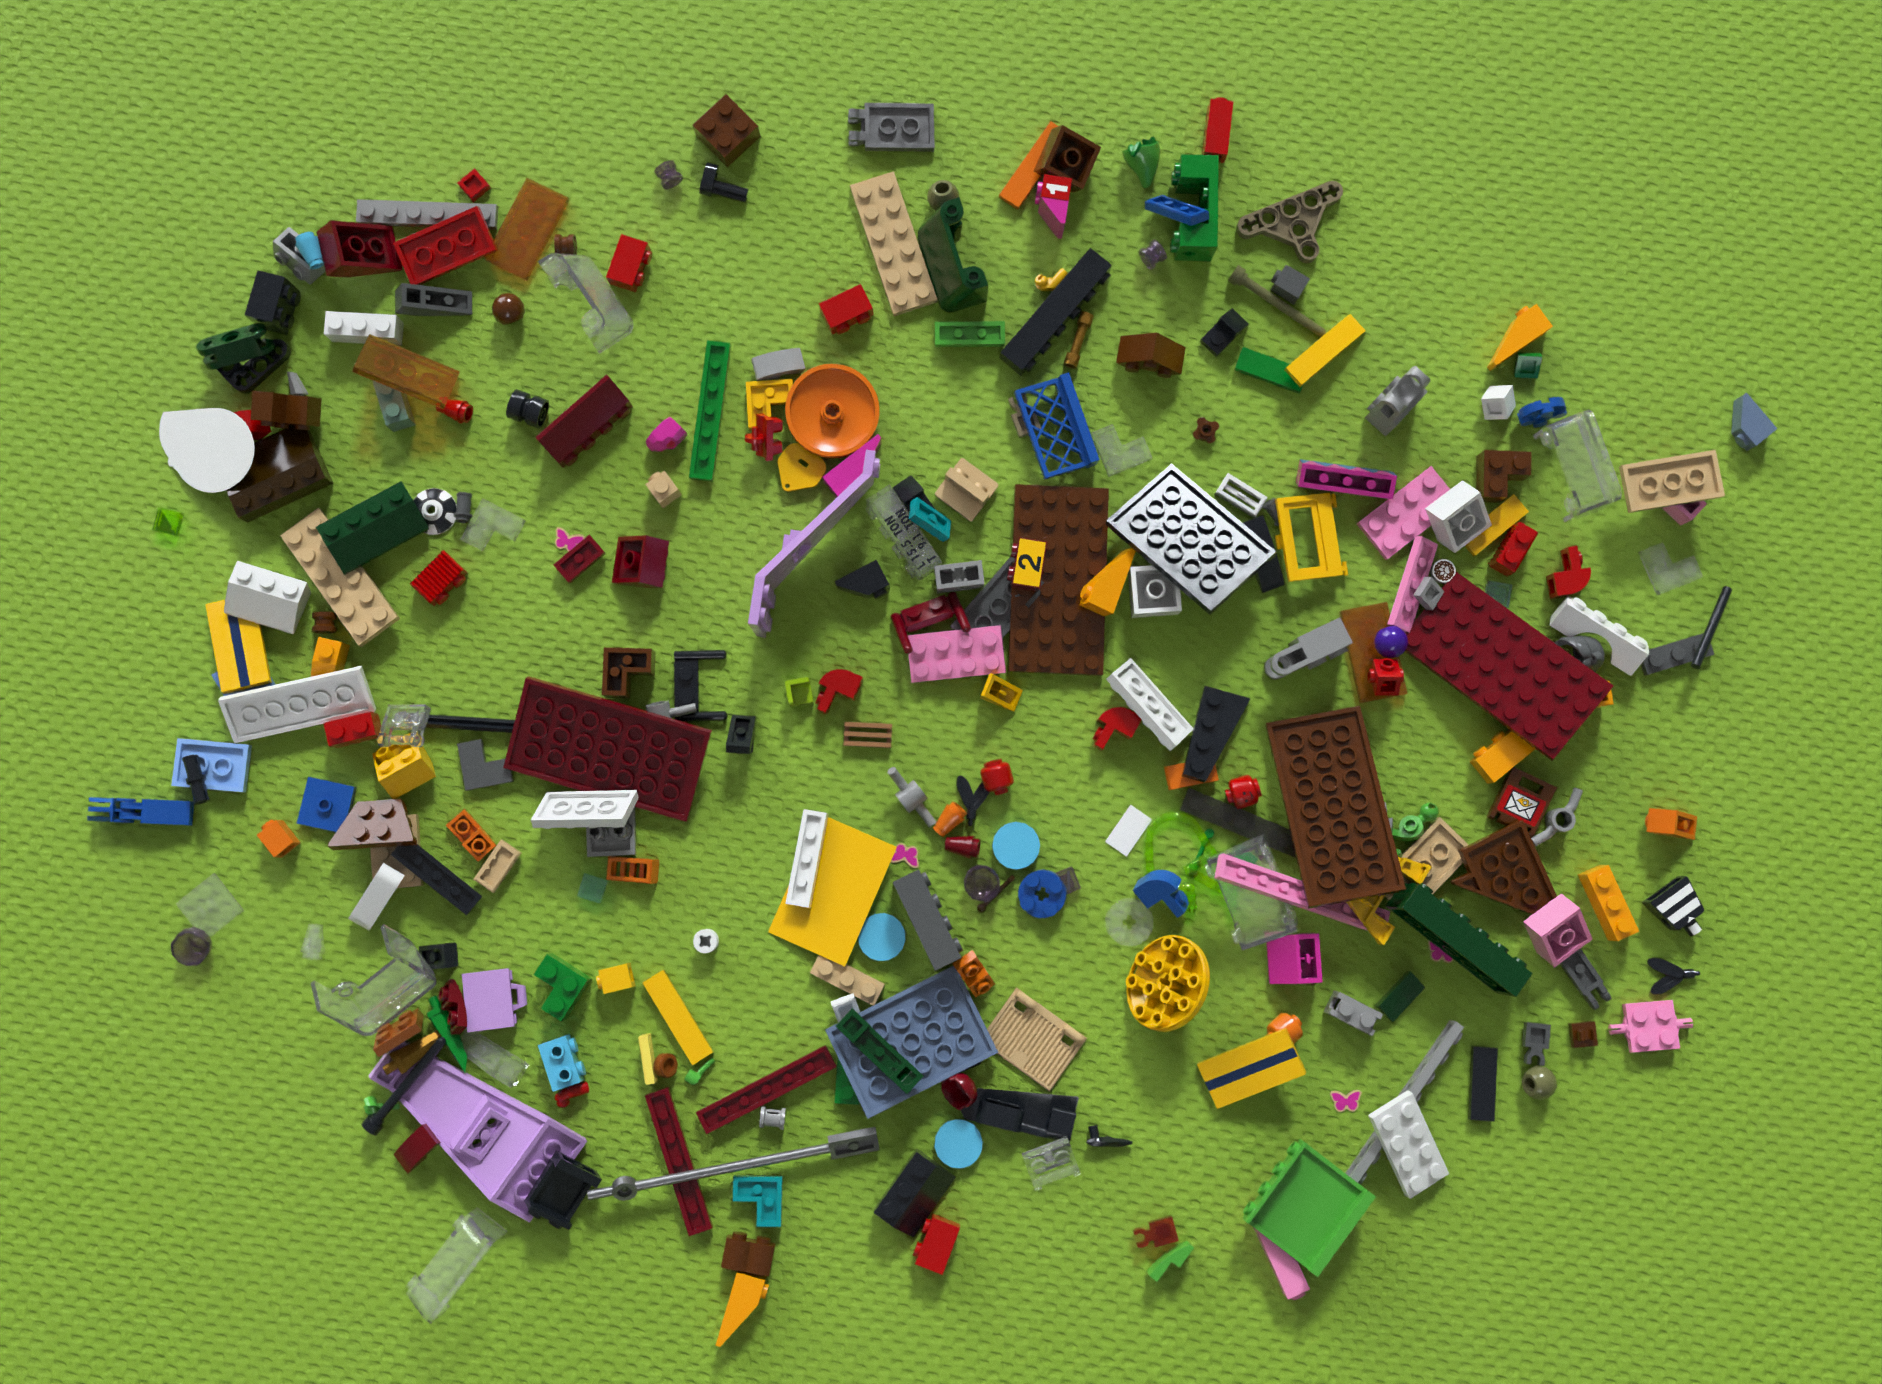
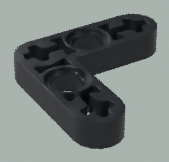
[217,339,291,394]

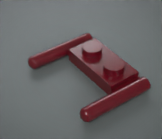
[890,592,971,654]

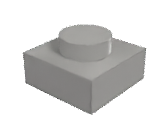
[1413,577,1444,610]

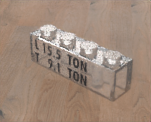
[865,484,942,581]

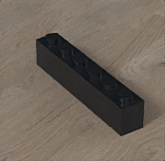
[1000,248,1112,376]

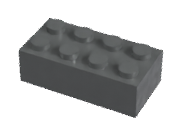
[893,869,963,970]

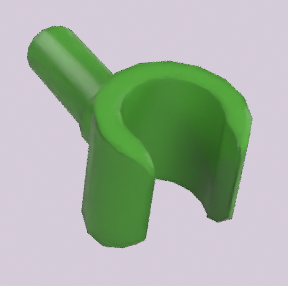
[684,1057,715,1085]
[364,1096,400,1115]

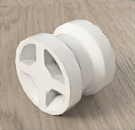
[693,929,719,953]

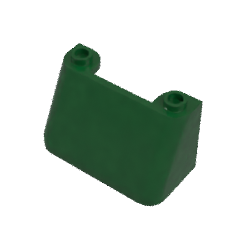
[918,197,988,313]

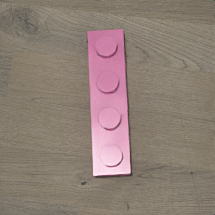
[1387,536,1438,633]

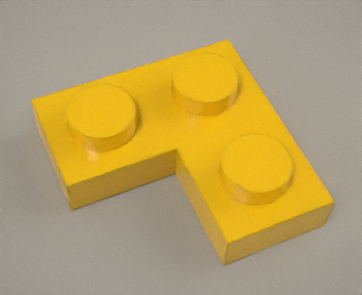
[746,379,793,430]

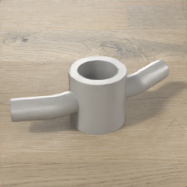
[646,701,697,719]
[887,767,937,828]
[1531,788,1583,847]

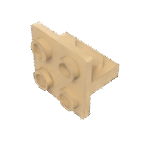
[935,458,998,522]

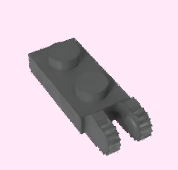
[1560,948,1612,1010]

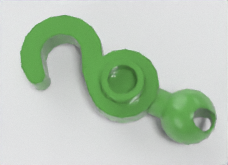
[1392,803,1439,857]

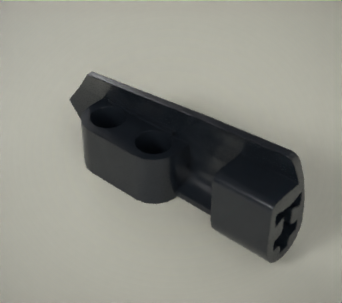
[960,1088,1079,1144]

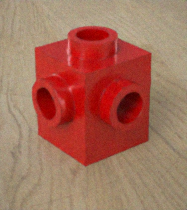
[1367,658,1404,696]

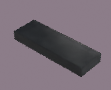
[1468,1046,1498,1122]

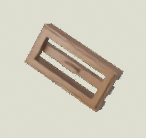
[843,722,892,748]

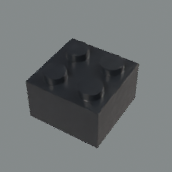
[245,270,301,335]

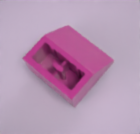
[1266,933,1323,984]

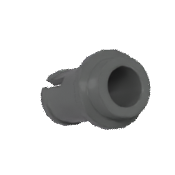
[454,492,473,523]
[1262,497,1292,526]

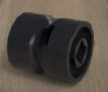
[506,389,549,429]

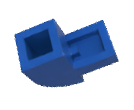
[1133,870,1189,918]

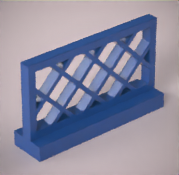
[1014,372,1100,480]

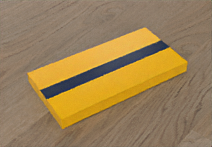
[205,600,272,694]
[1197,1028,1307,1109]

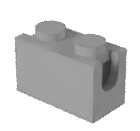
[1323,990,1383,1036]

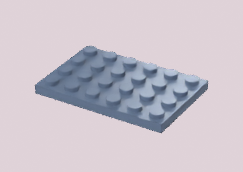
[825,966,998,1119]

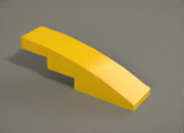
[1285,314,1366,387]

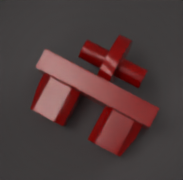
[745,413,783,461]

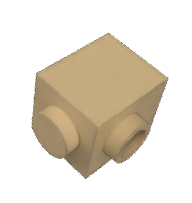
[645,471,682,508]

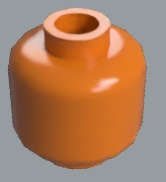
[1267,1013,1303,1044]

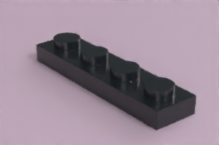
[390,844,482,915]

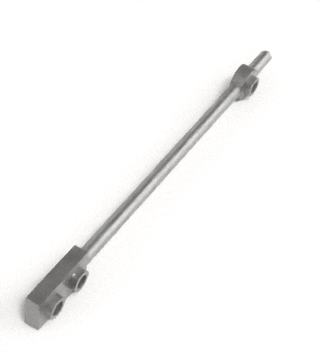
[587,1127,880,1201]

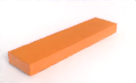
[999,121,1058,210]

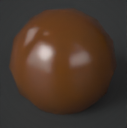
[492,293,525,325]

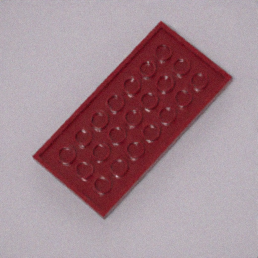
[1405,572,1613,761]
[503,676,712,822]

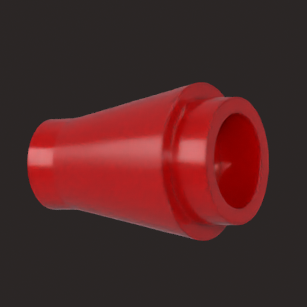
[436,398,473,424]

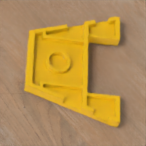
[1346,857,1431,945]

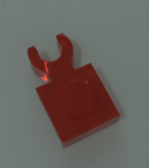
[1133,1215,1179,1248]

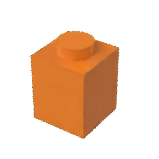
[257,819,301,858]

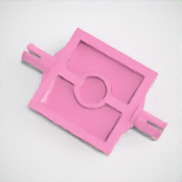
[1608,1000,1693,1053]

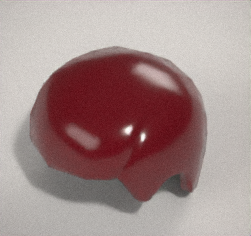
[941,1072,978,1110]

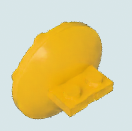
[1126,935,1210,1032]

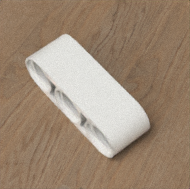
[348,863,405,931]

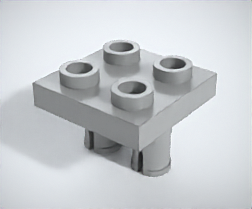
[586,807,637,857]

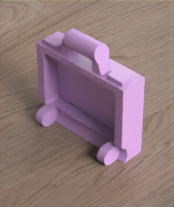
[462,968,528,1032]

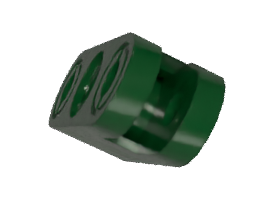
[196,323,275,370]

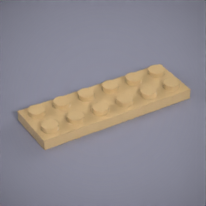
[850,171,938,316]
[280,508,400,647]

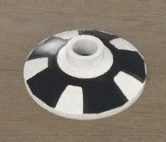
[413,488,457,535]

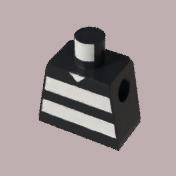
[1642,876,1704,937]

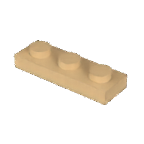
[810,955,885,1006]

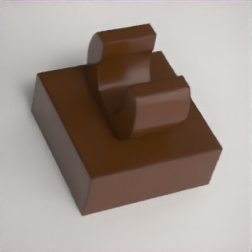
[1568,1021,1598,1048]

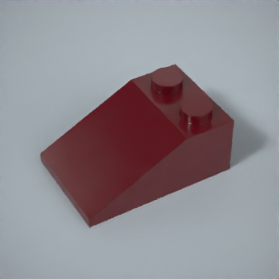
[316,220,403,278]

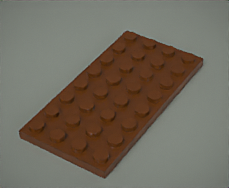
[1008,484,1109,676]
[1266,706,1406,909]

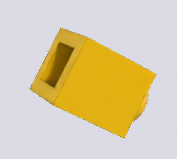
[596,963,636,994]

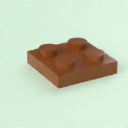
[373,1008,424,1057]

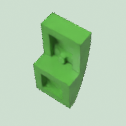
[1147,1241,1194,1282]

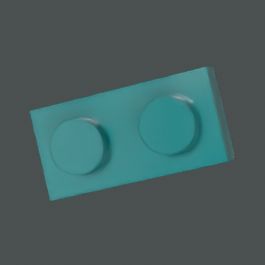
[909,497,951,542]

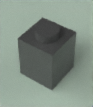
[1270,265,1310,305]

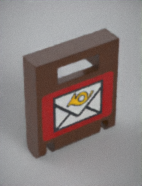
[1487,767,1557,838]

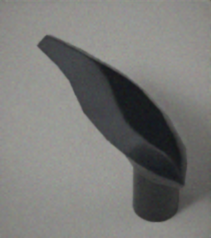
[1086,1125,1133,1147]

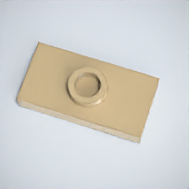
[473,840,522,893]

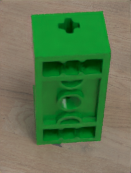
[1170,154,1219,262]

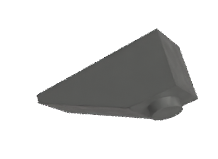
[395,283,472,316]

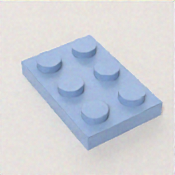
[171,738,252,793]

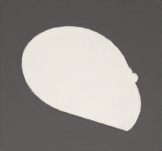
[159,408,255,493]

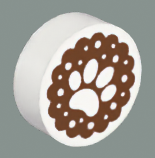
[1430,559,1456,584]

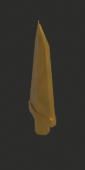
[382,1030,441,1075]

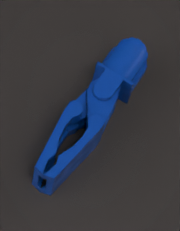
[87,797,194,825]

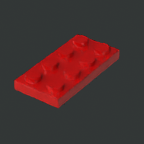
[393,206,498,285]

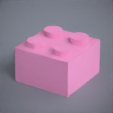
[1523,894,1593,968]

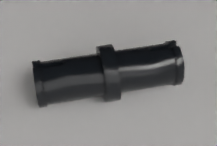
[182,754,210,805]

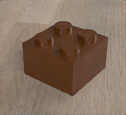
[692,94,761,167]
[1034,125,1101,193]

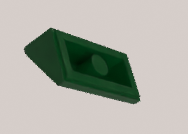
[1375,971,1425,1022]

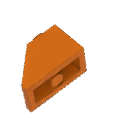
[1645,808,1697,840]

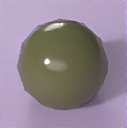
[927,180,959,211]
[1522,1066,1557,1100]

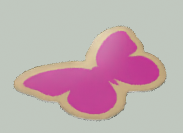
[555,527,585,552]
[891,843,919,868]
[1428,941,1453,963]
[1330,1090,1362,1112]

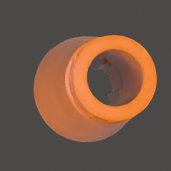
[933,801,967,837]

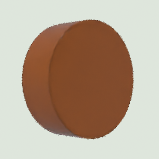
[654,1053,678,1078]

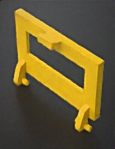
[1275,493,1348,582]

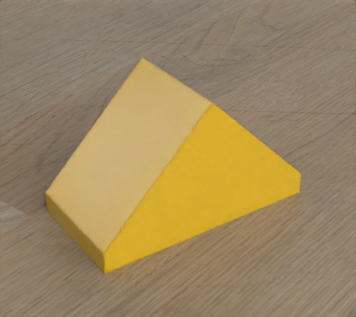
[980,673,1023,712]

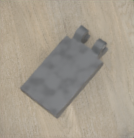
[848,103,935,152]

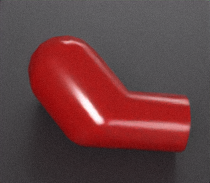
[555,1081,589,1108]

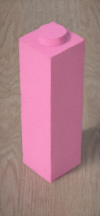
[1253,1227,1310,1300]

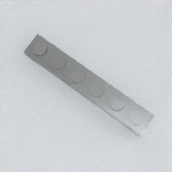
[356,199,498,230]

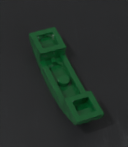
[835,1008,923,1094]

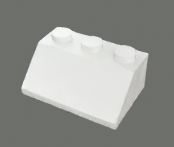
[224,561,311,634]

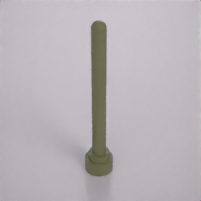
[1228,265,1326,337]

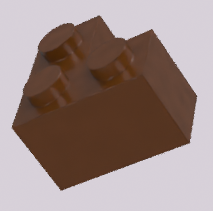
[1116,333,1186,378]
[251,391,322,431]
[1476,450,1531,503]
[602,647,656,698]

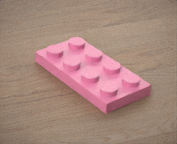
[1357,466,1450,560]
[908,625,1006,683]

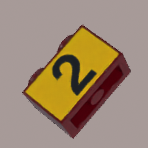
[1007,537,1047,592]

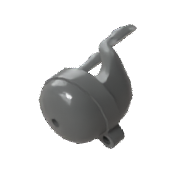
[1554,635,1604,672]

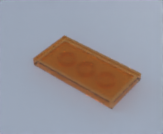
[484,178,569,281]
[352,334,460,409]
[1340,602,1407,704]

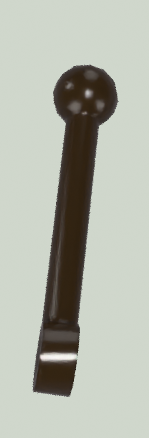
[977,875,1015,913]

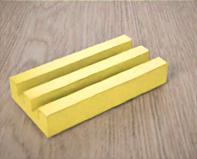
[638,1033,658,1085]

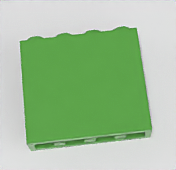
[1242,1139,1376,1277]

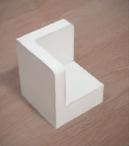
[1481,385,1516,420]

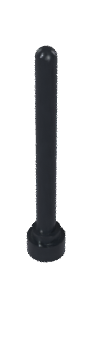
[361,1037,446,1136]

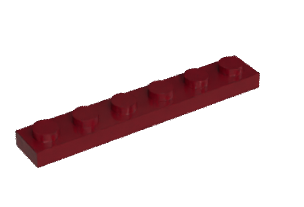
[696,1045,837,1134]
[645,1087,713,1236]

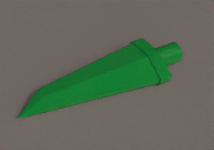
[426,996,468,1073]

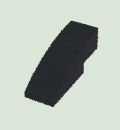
[1243,515,1285,593]

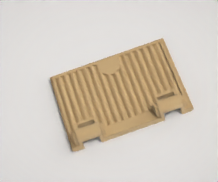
[987,987,1087,1092]

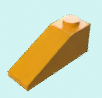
[1487,304,1553,371]
[1080,547,1136,616]
[311,637,350,677]
[716,1271,769,1347]

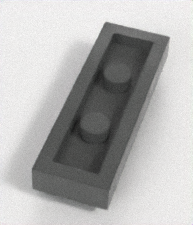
[1641,633,1715,676]

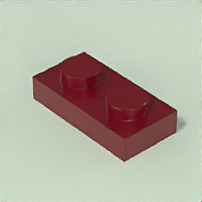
[553,534,606,584]

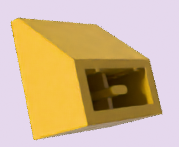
[372,731,436,799]

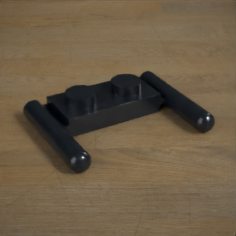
[674,650,728,722]

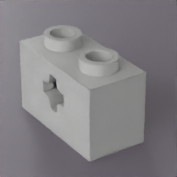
[934,560,985,594]

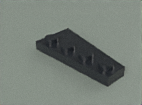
[1182,686,1251,783]

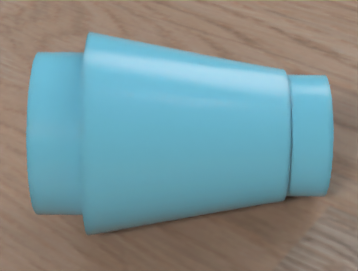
[295,232,324,270]

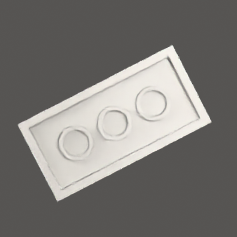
[1106,658,1193,751]
[531,790,639,829]
[1368,1090,1449,1199]

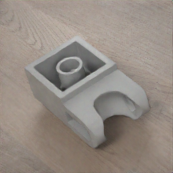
[1365,366,1431,436]
[1264,617,1353,680]

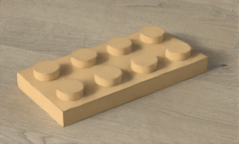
[1619,450,1725,513]
[1384,817,1468,901]

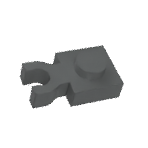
[1522,1022,1551,1066]

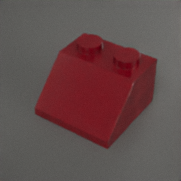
[612,535,669,588]

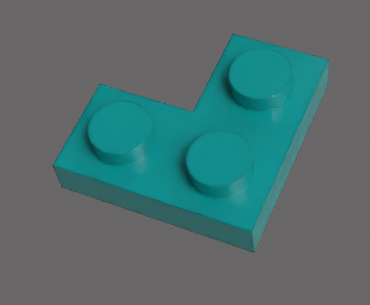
[733,1175,783,1227]

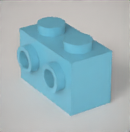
[538,1034,586,1092]

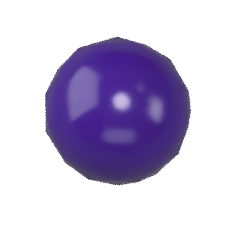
[1374,626,1408,658]

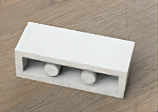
[324,311,404,346]

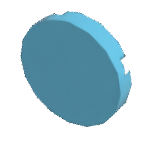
[992,822,1040,870]
[858,913,906,961]
[934,1119,983,1169]

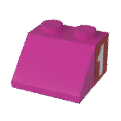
[1035,174,1072,239]

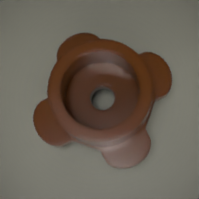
[1193,417,1219,444]

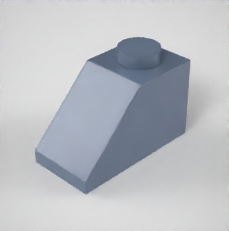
[1731,393,1777,451]

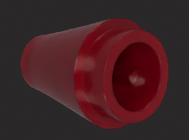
[945,836,981,859]

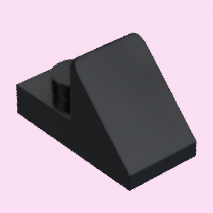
[1200,308,1249,357]
[892,475,935,527]
[726,715,756,754]
[419,942,458,970]

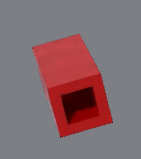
[1202,97,1234,163]

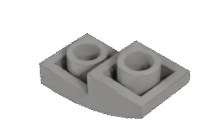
[751,348,806,381]

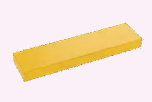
[643,970,714,1065]

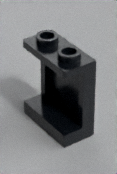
[524,1150,602,1230]

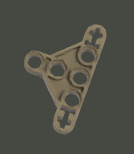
[1236,181,1343,263]

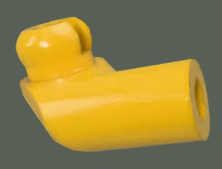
[1035,268,1068,291]

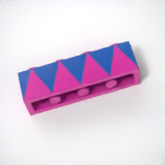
[1296,459,1397,499]

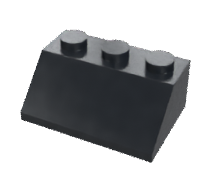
[873,1148,956,1237]

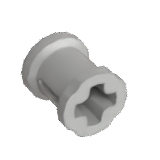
[759,1106,786,1130]

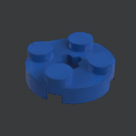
[1517,397,1567,428]
[1018,869,1067,918]

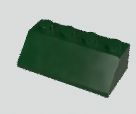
[316,481,429,575]

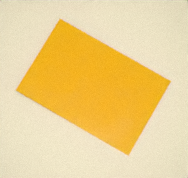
[768,817,897,966]

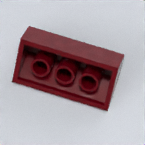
[535,374,633,468]

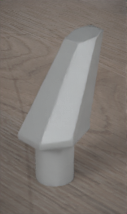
[287,372,308,396]

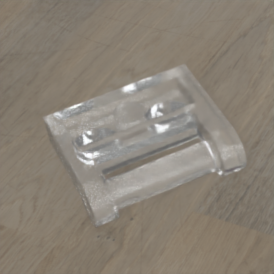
[377,704,431,748]
[1021,1136,1081,1191]

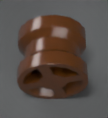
[554,234,577,258]
[312,612,337,634]

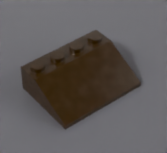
[227,425,333,523]

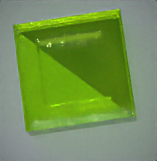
[152,507,184,536]

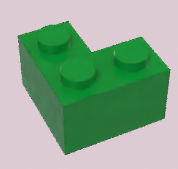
[534,953,592,1021]

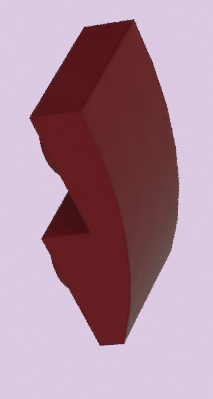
[439,979,467,1035]
[393,1124,441,1174]

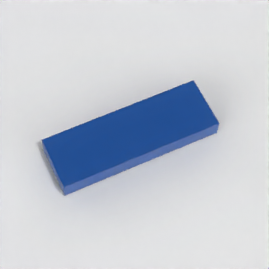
[1145,195,1209,226]

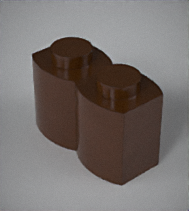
[721,1231,776,1276]

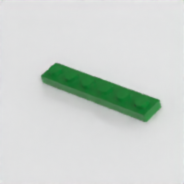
[689,340,731,482]

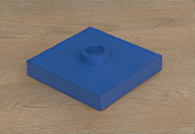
[297,777,357,832]

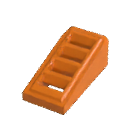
[606,856,659,884]

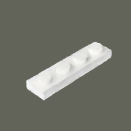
[785,809,829,908]

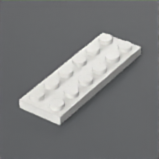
[218,666,376,743]

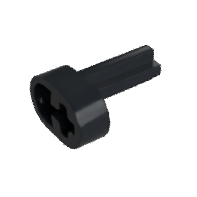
[699,162,749,203]

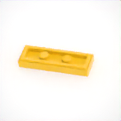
[1465,494,1529,557]

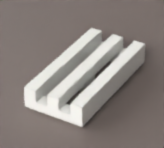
[1215,473,1268,518]

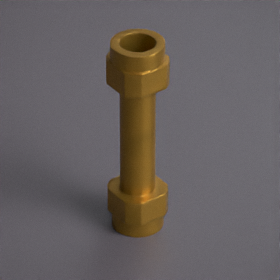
[1063,311,1094,369]

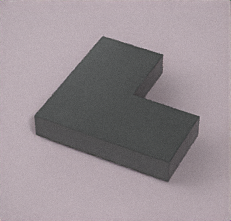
[457,739,514,791]

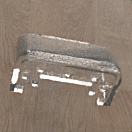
[538,253,633,354]
[1205,834,1298,950]

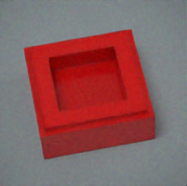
[457,168,491,203]

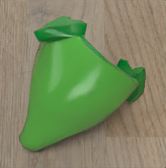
[1122,136,1160,188]

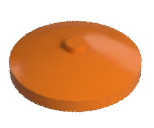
[785,364,880,458]

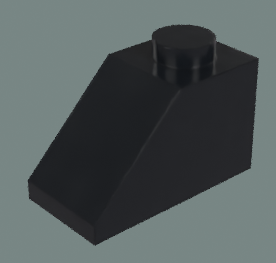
[834,560,890,599]

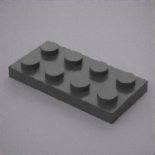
[950,557,1044,638]

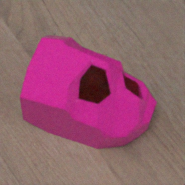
[646,417,687,452]

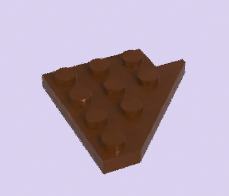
[1450,820,1557,915]

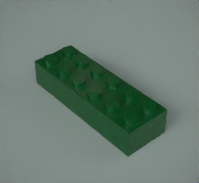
[1385,883,1533,997]

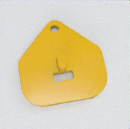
[778,443,826,492]

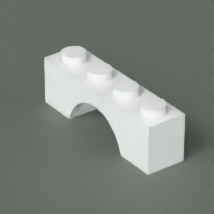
[1550,595,1649,676]

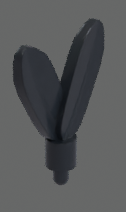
[956,775,990,826]
[1647,958,1701,994]

